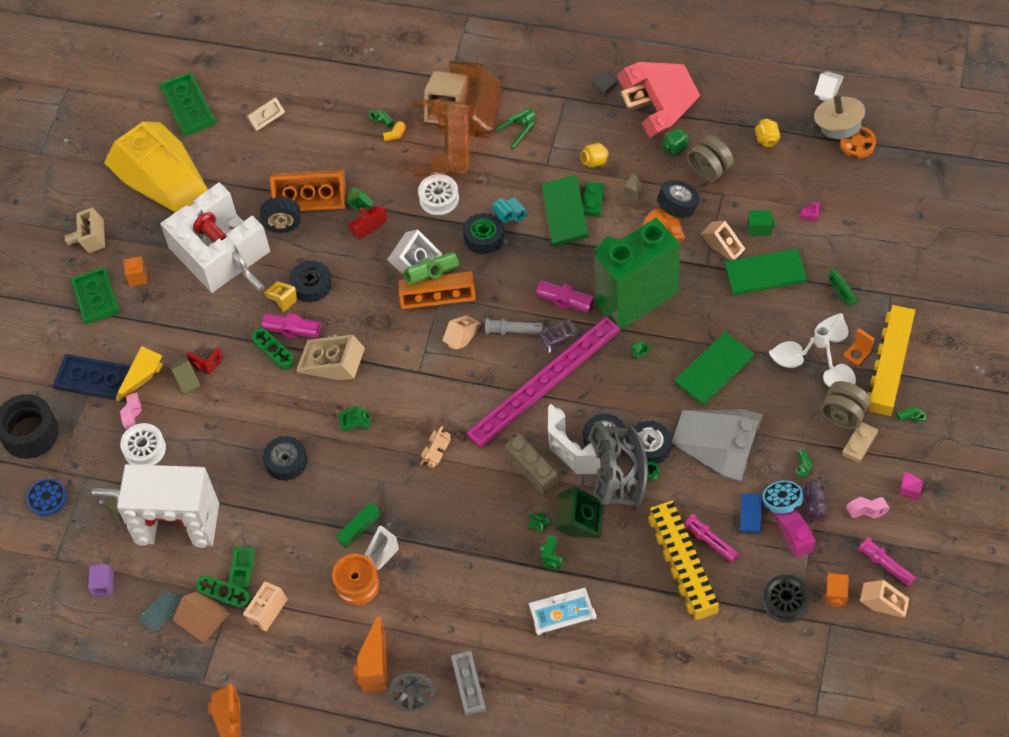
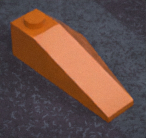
[208,684,241,737]

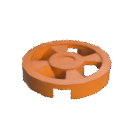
[840,126,876,158]

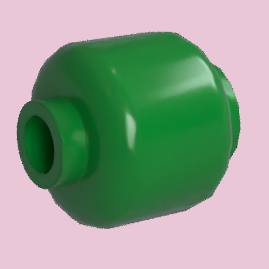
[662,128,689,155]

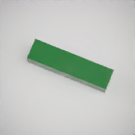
[336,502,380,549]

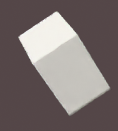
[365,526,399,570]

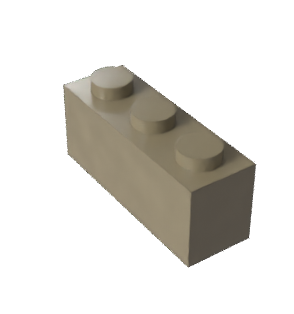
[505,434,558,496]

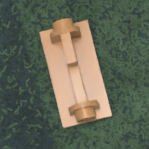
[420,426,451,468]

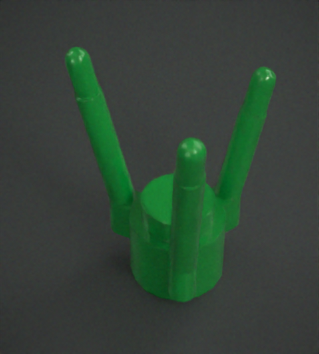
[495,108,536,149]

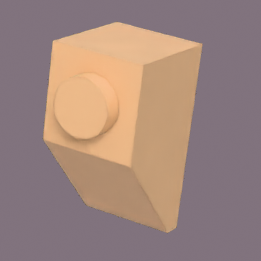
[621,84,653,109]
[701,221,745,260]
[442,315,482,350]
[860,580,909,617]

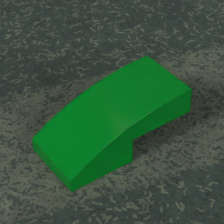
[229,547,255,588]

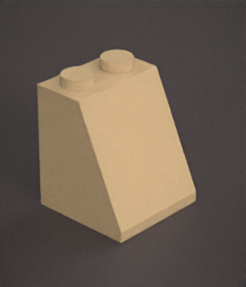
[424,71,468,126]

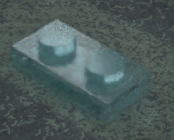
[139,589,181,633]

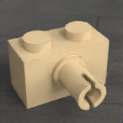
[65,207,105,253]

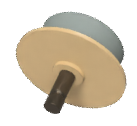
[814,95,865,139]

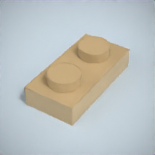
[246,97,285,131]
[842,422,878,464]

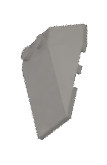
[671,409,763,483]

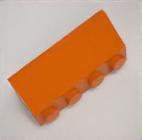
[270,169,346,211]

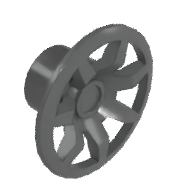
[388,672,434,711]

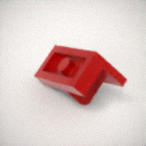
[347,205,388,240]

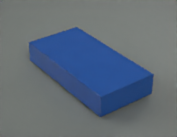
[740,494,762,534]

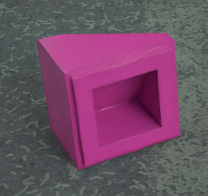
[899,472,923,500]

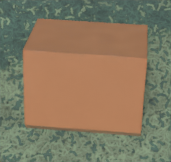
[173,591,230,644]

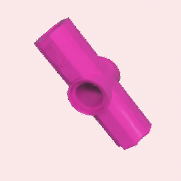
[536,281,594,313]
[262,313,321,338]

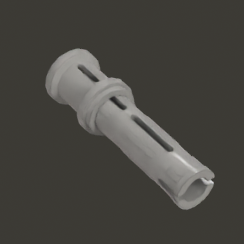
[485,318,542,335]

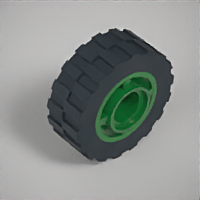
[463,213,504,254]

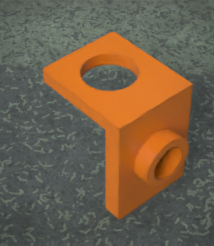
[843,328,874,367]

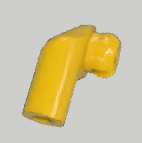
[383,121,406,142]

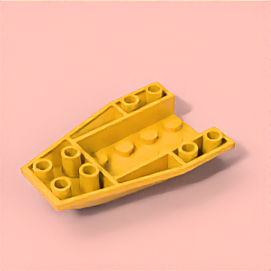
[104,122,208,213]

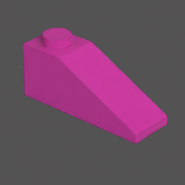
[772,508,816,558]

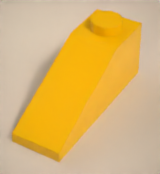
[116,346,163,401]

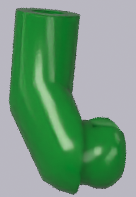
[896,407,927,423]
[795,450,813,477]

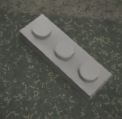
[451,651,486,716]

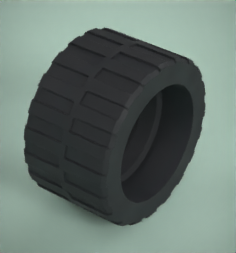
[0,394,59,459]

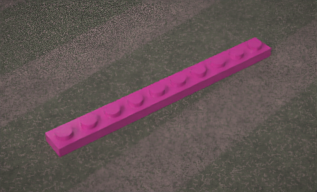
[467,316,620,449]

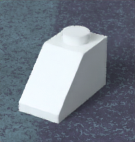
[815,71,844,101]

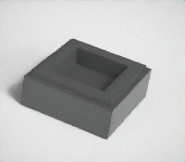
[592,71,617,94]

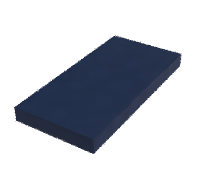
[53,354,131,402]

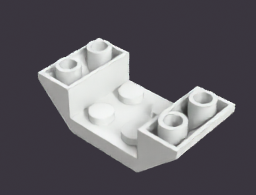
[548,404,601,474]

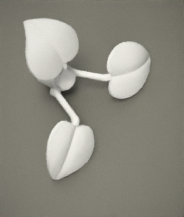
[769,313,856,387]

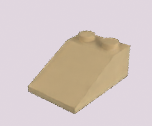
[296,335,365,380]

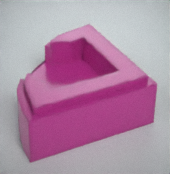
[799,202,820,221]

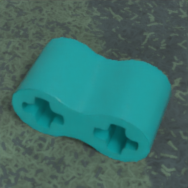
[491,198,528,223]

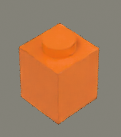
[124,256,148,287]
[825,573,849,607]

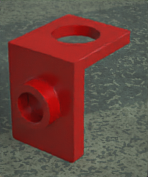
[186,347,223,374]

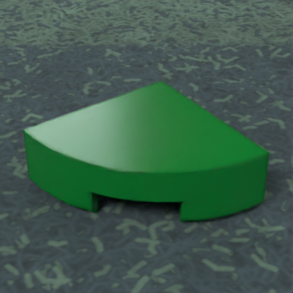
[631,342,650,360]

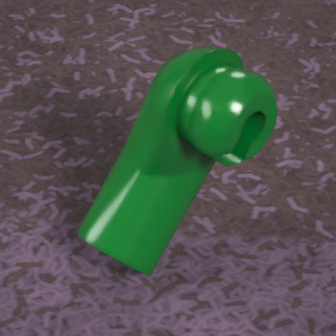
[369,110,394,128]

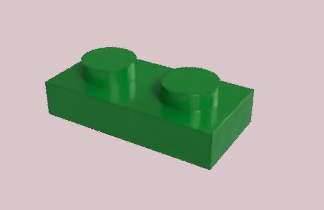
[583,182,604,217]

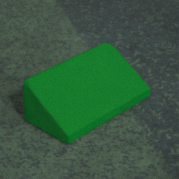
[828,268,860,307]

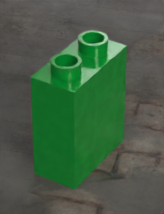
[594,217,680,330]

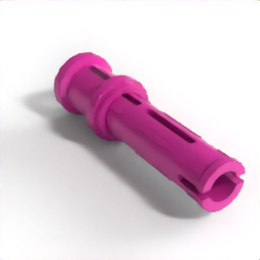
[684,514,739,563]
[858,537,916,587]

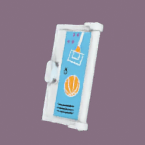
[529,588,597,636]

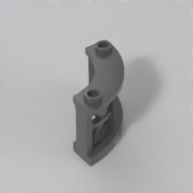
[588,421,648,507]

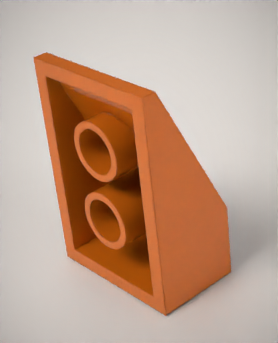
[354,616,387,692]

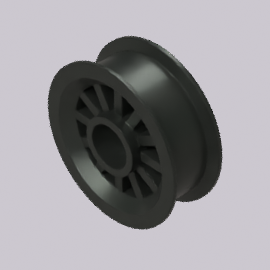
[763,574,809,623]

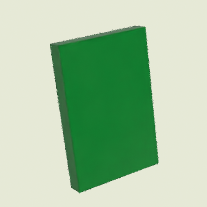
[70,267,121,325]

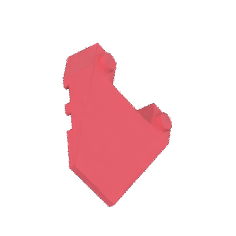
[617,62,700,138]

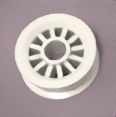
[418,174,459,215]
[120,423,166,465]

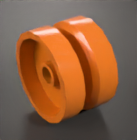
[332,553,380,606]

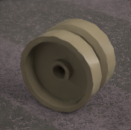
[687,135,734,182]
[820,381,871,429]

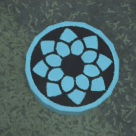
[763,481,803,514]

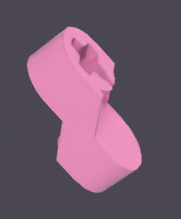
[120,393,142,429]
[846,497,890,519]

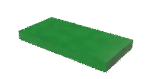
[159,72,216,137]
[542,174,589,246]
[725,249,807,296]
[674,332,754,406]

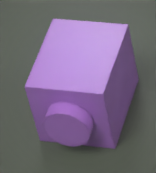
[88,564,114,597]

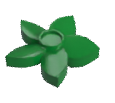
[527,511,551,533]

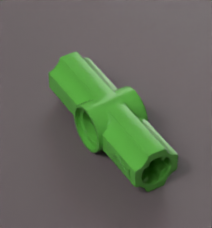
[403,252,459,285]

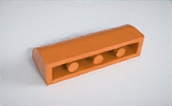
[398,271,476,309]

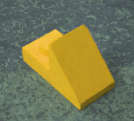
[264,281,297,312]

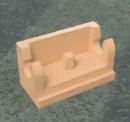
[243,582,288,632]

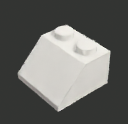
[387,229,442,273]

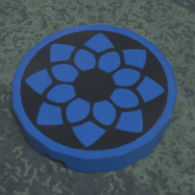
[27,478,67,516]

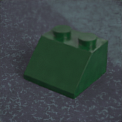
[555,487,604,538]

